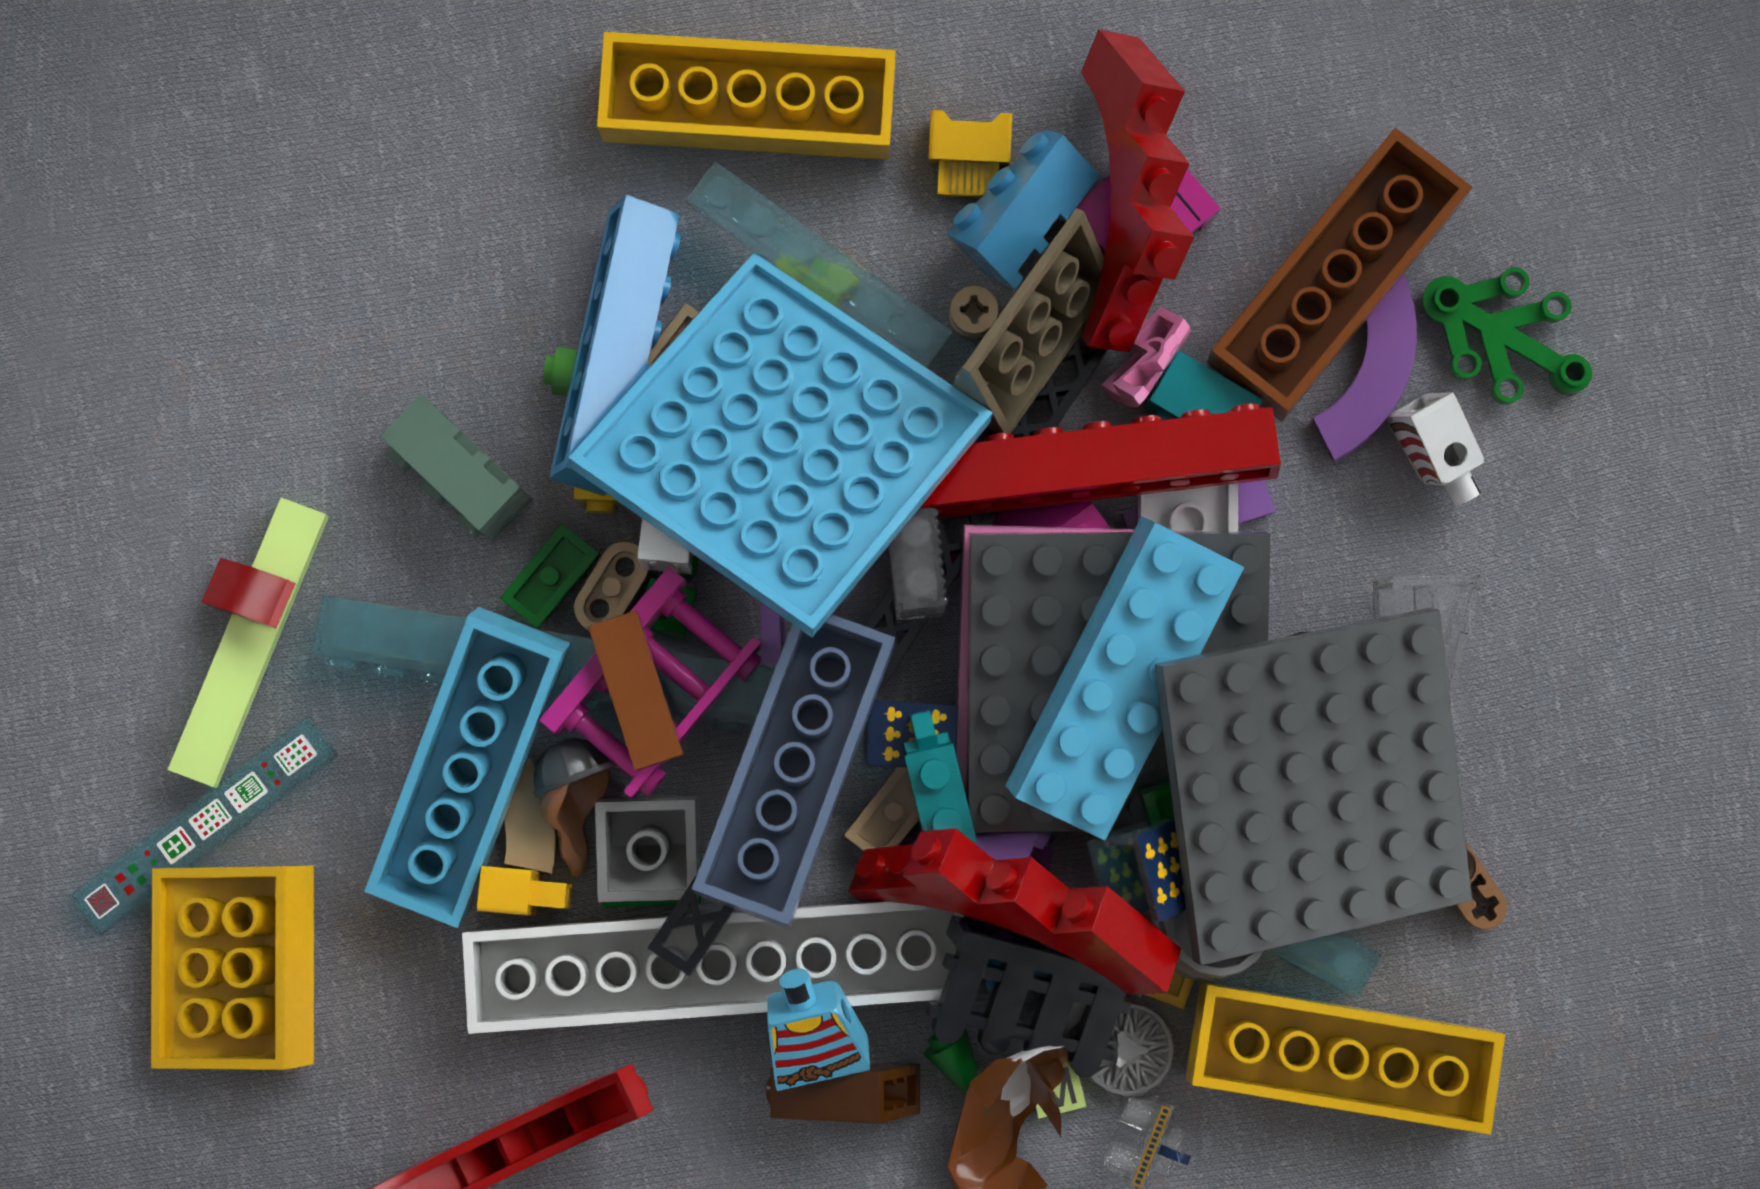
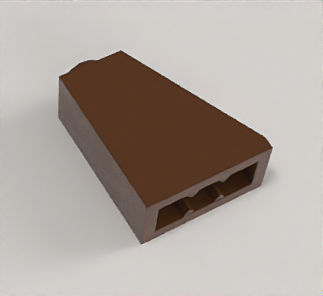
[766,1063,920,1124]

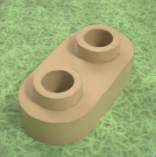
[574,542,650,630]

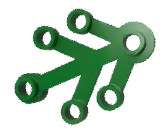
[1421,267,1592,405]

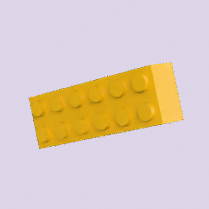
[597,32,896,160]
[1185,982,1506,1135]

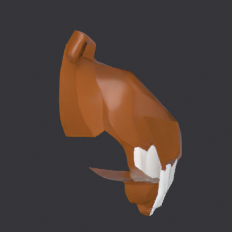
[947,1046,1068,1189]

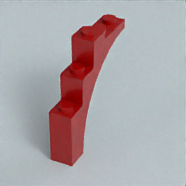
[1081,29,1194,353]
[848,828,1182,995]
[368,1063,654,1189]

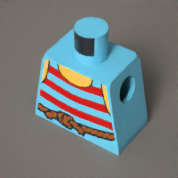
[768,969,870,1091]

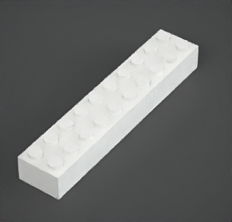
[462,902,964,1034]

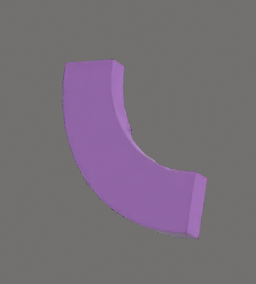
[1313,275,1417,463]

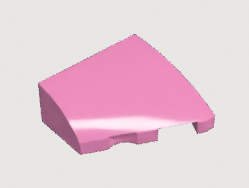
[1101,307,1191,408]

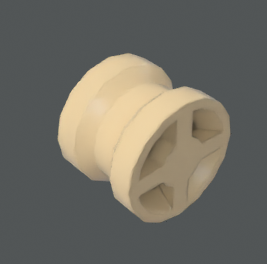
[949,286,999,340]

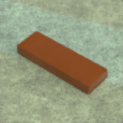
[588,610,684,771]

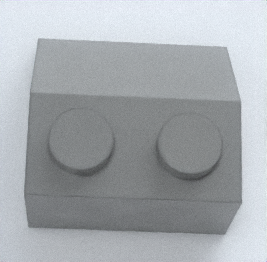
[595,794,701,902]

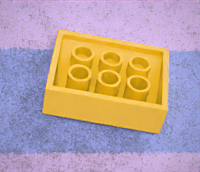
[151,865,314,1070]

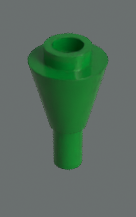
[924,1029,990,1114]

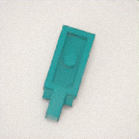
[904,710,977,842]

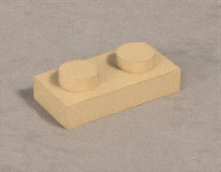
[844,767,919,851]

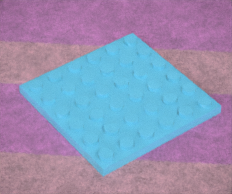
[568,253,993,637]

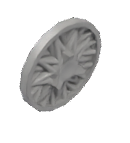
[1091,1003,1174,1096]

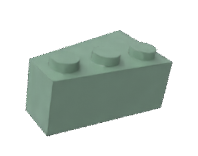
[380,393,533,541]

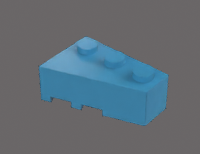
[947,129,1100,290]

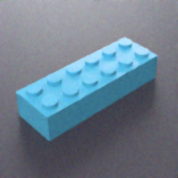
[1005,516,1244,841]
[364,607,571,928]

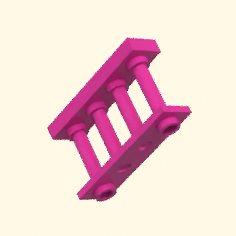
[539,566,762,799]

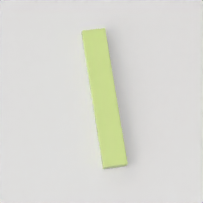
[167,497,329,788]

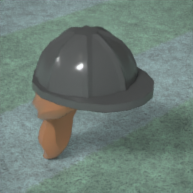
[533,738,618,877]

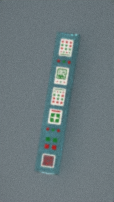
[69,716,339,935]

